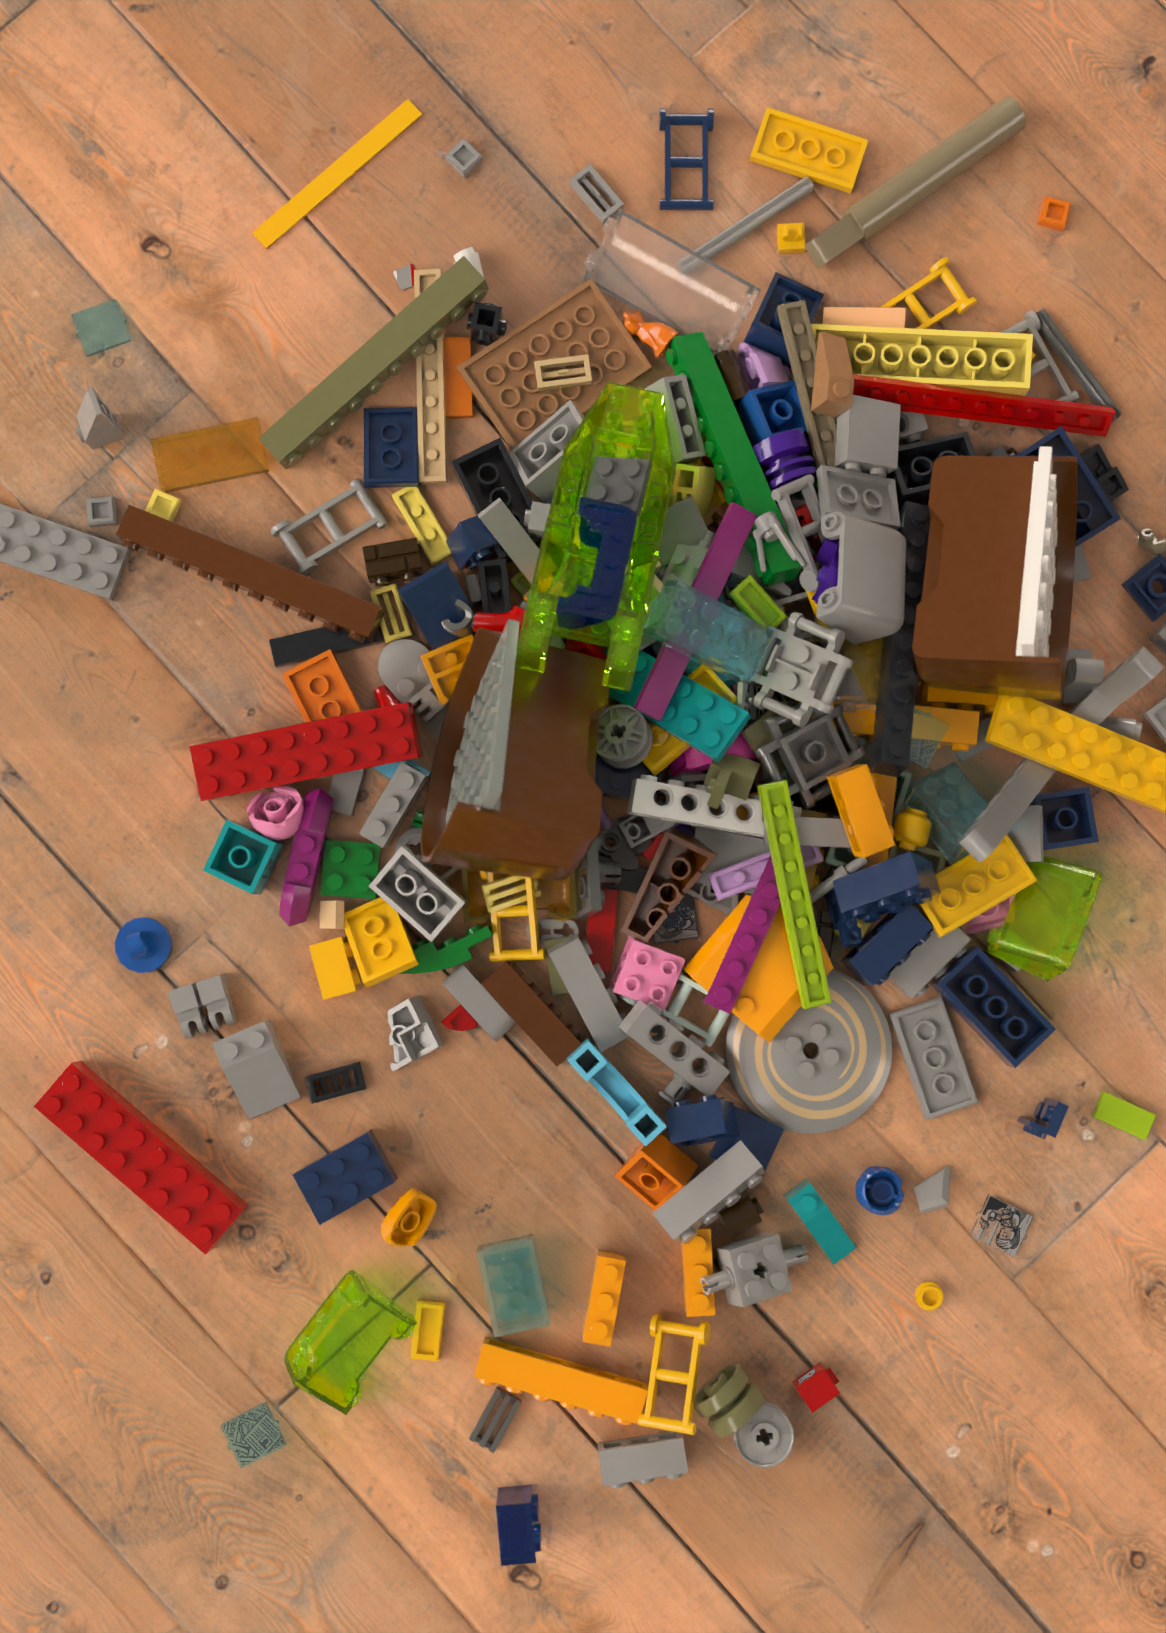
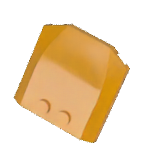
[684,894,834,1043]

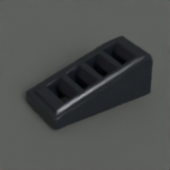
[304,1062,367,1104]

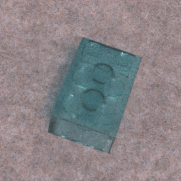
[903,762,987,865]
[476,1234,551,1337]

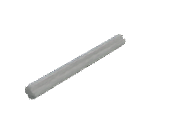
[678,177,814,275]

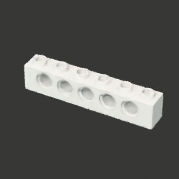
[627,775,802,838]

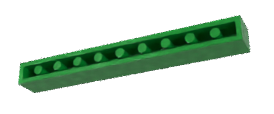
[666,331,802,587]

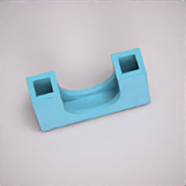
[567,1037,667,1147]

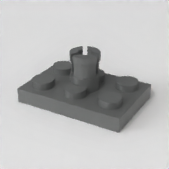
[573,834,621,919]

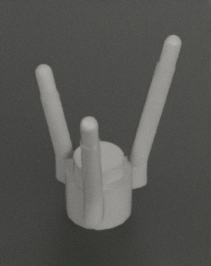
[752,512,806,572]

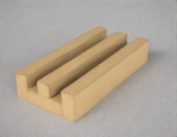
[534,354,592,391]

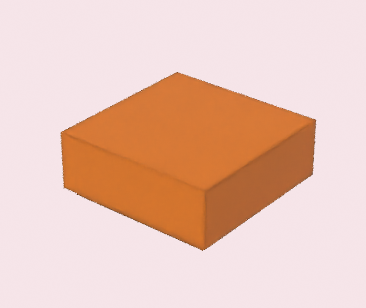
[1037,196,1071,231]

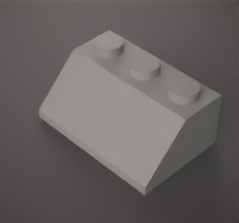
[509,400,607,503]
[369,845,466,942]

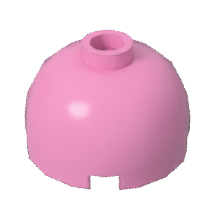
[247,786,304,841]

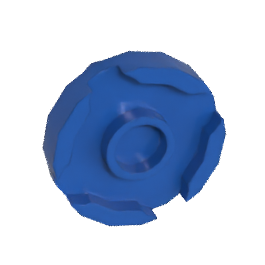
[115,918,173,973]

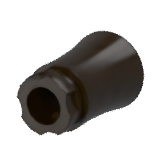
[714,349,754,412]

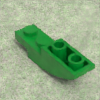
[399,923,493,974]

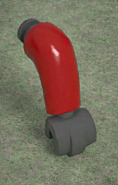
[441,593,545,637]

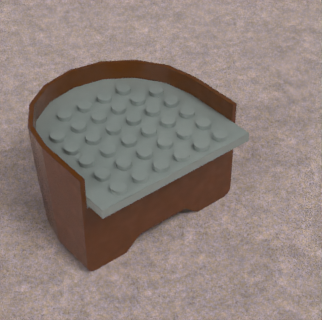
[420,619,610,881]

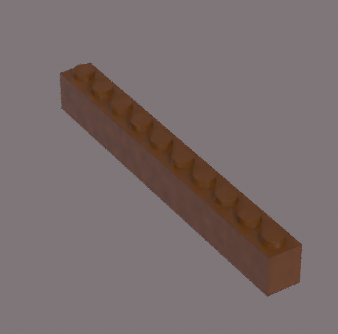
[116,505,385,643]

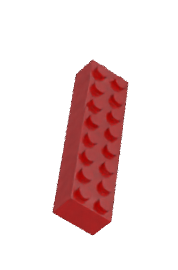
[189,702,423,801]
[34,1061,249,1255]

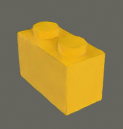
[309,937,362,1000]

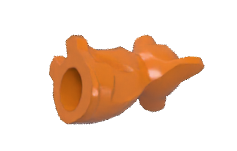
[623,309,680,358]

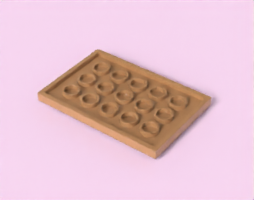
[457,278,652,450]

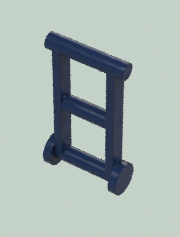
[659,108,714,210]

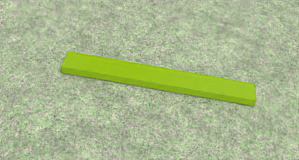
[757,780,832,1009]

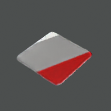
[393,264,415,290]

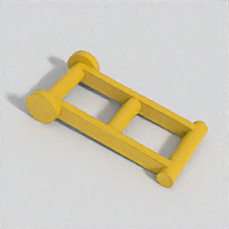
[879,257,977,329]
[480,871,546,962]
[638,1313,711,1435]

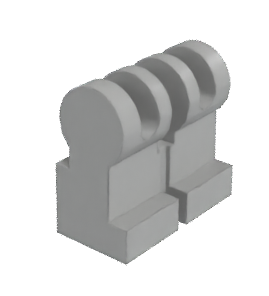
[167,973,237,1039]

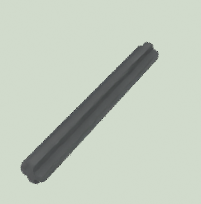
[1036,309,1122,422]

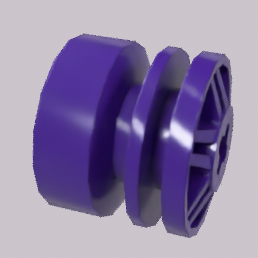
[752,429,817,493]

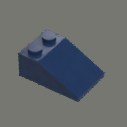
[743,272,824,369]

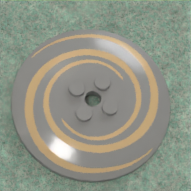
[725,969,892,1134]

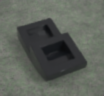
[1080,444,1129,502]

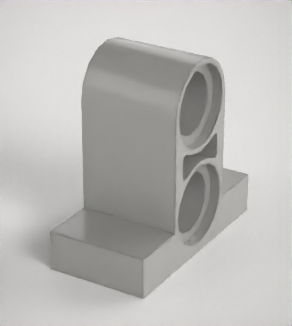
[1060,649,1105,705]

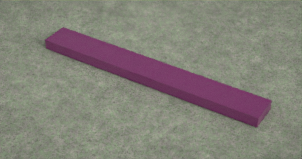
[633,502,757,721]

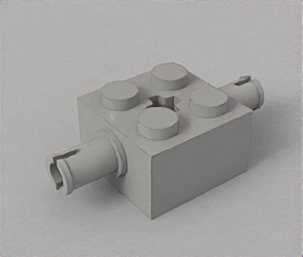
[700,1232,808,1308]

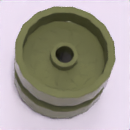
[694,1363,766,1438]

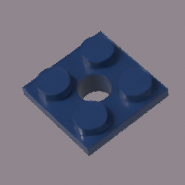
[1121,554,1166,622]

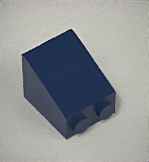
[398,561,476,650]

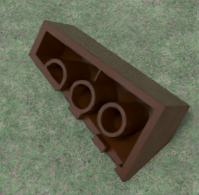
[621,827,718,944]

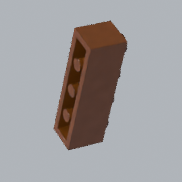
[481,961,582,1067]

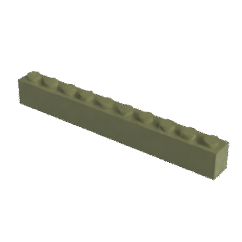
[258,256,489,469]

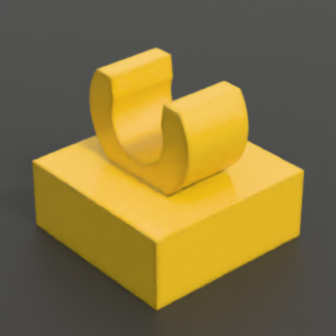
[776,223,806,254]

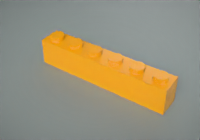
[809,698,980,752]
[474,1337,648,1425]

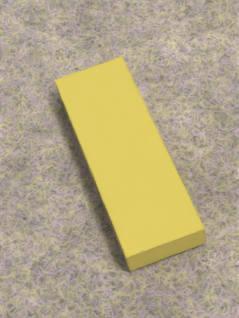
[391,487,452,566]

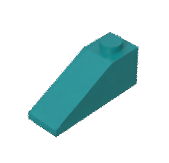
[784,1179,856,1264]

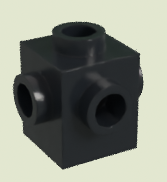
[467,302,507,346]

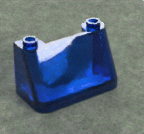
[556,497,636,630]

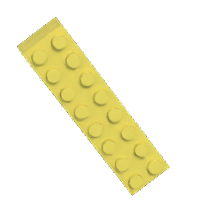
[811,324,1033,396]

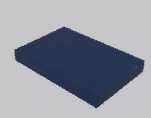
[364,407,419,488]

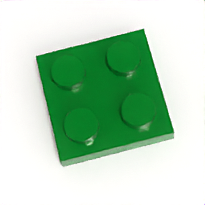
[320,840,381,899]

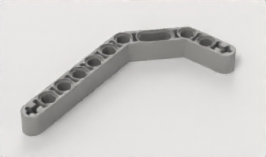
[958,647,1164,863]

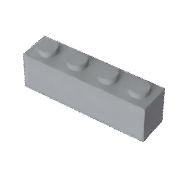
[547,934,630,1052]
[652,1140,765,1246]

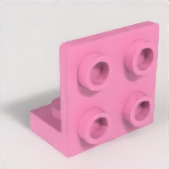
[609,936,685,1010]

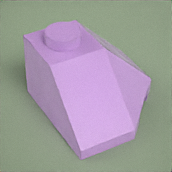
[737,342,791,389]

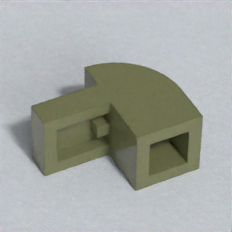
[703,755,760,809]

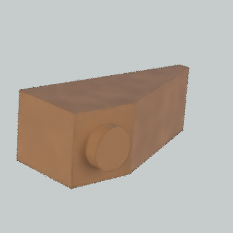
[811,331,854,418]

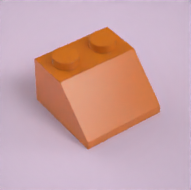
[614,1133,698,1211]

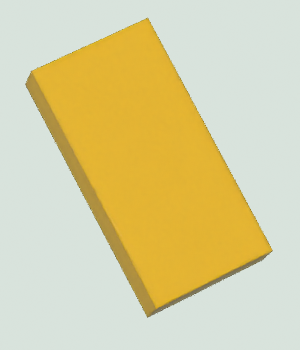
[411,1299,446,1362]

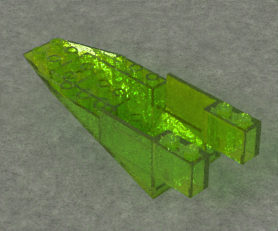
[515,382,676,691]

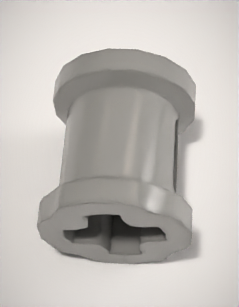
[658,1072,694,1106]

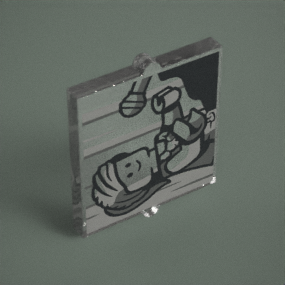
[969,1194,1034,1258]

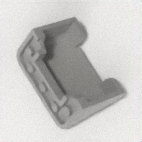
[817,512,906,645]

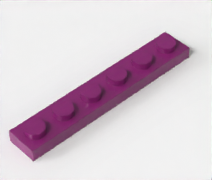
[704,855,781,1014]

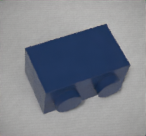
[446,515,498,571]

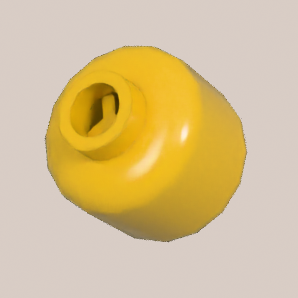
[893,808,932,851]

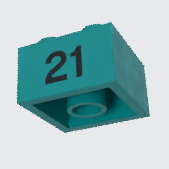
[203,820,285,894]

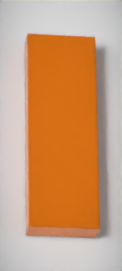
[444,336,473,419]

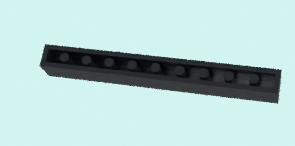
[870,501,931,777]

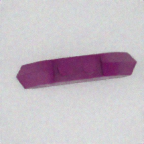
[279,788,334,927]

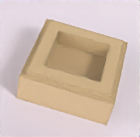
[320,901,344,929]

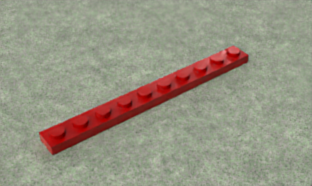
[853,374,1116,437]

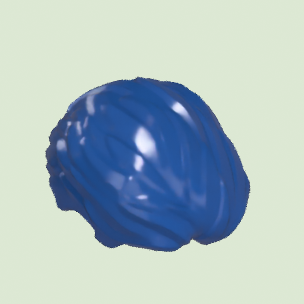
[856,1166,904,1216]

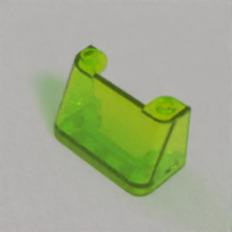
[987,856,1103,981]
[284,1270,417,1415]

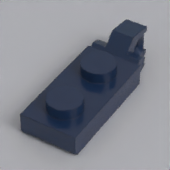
[822,868,863,947]

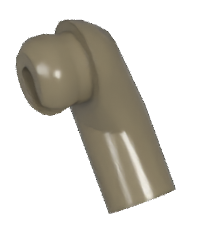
[1137,529,1166,555]

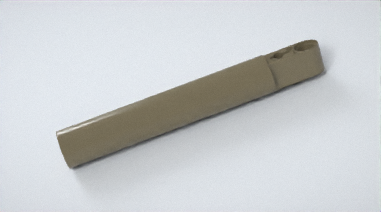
[804,96,1026,269]

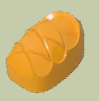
[380,1188,437,1247]

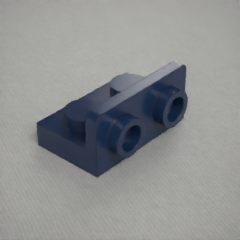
[1017,1098,1069,1139]

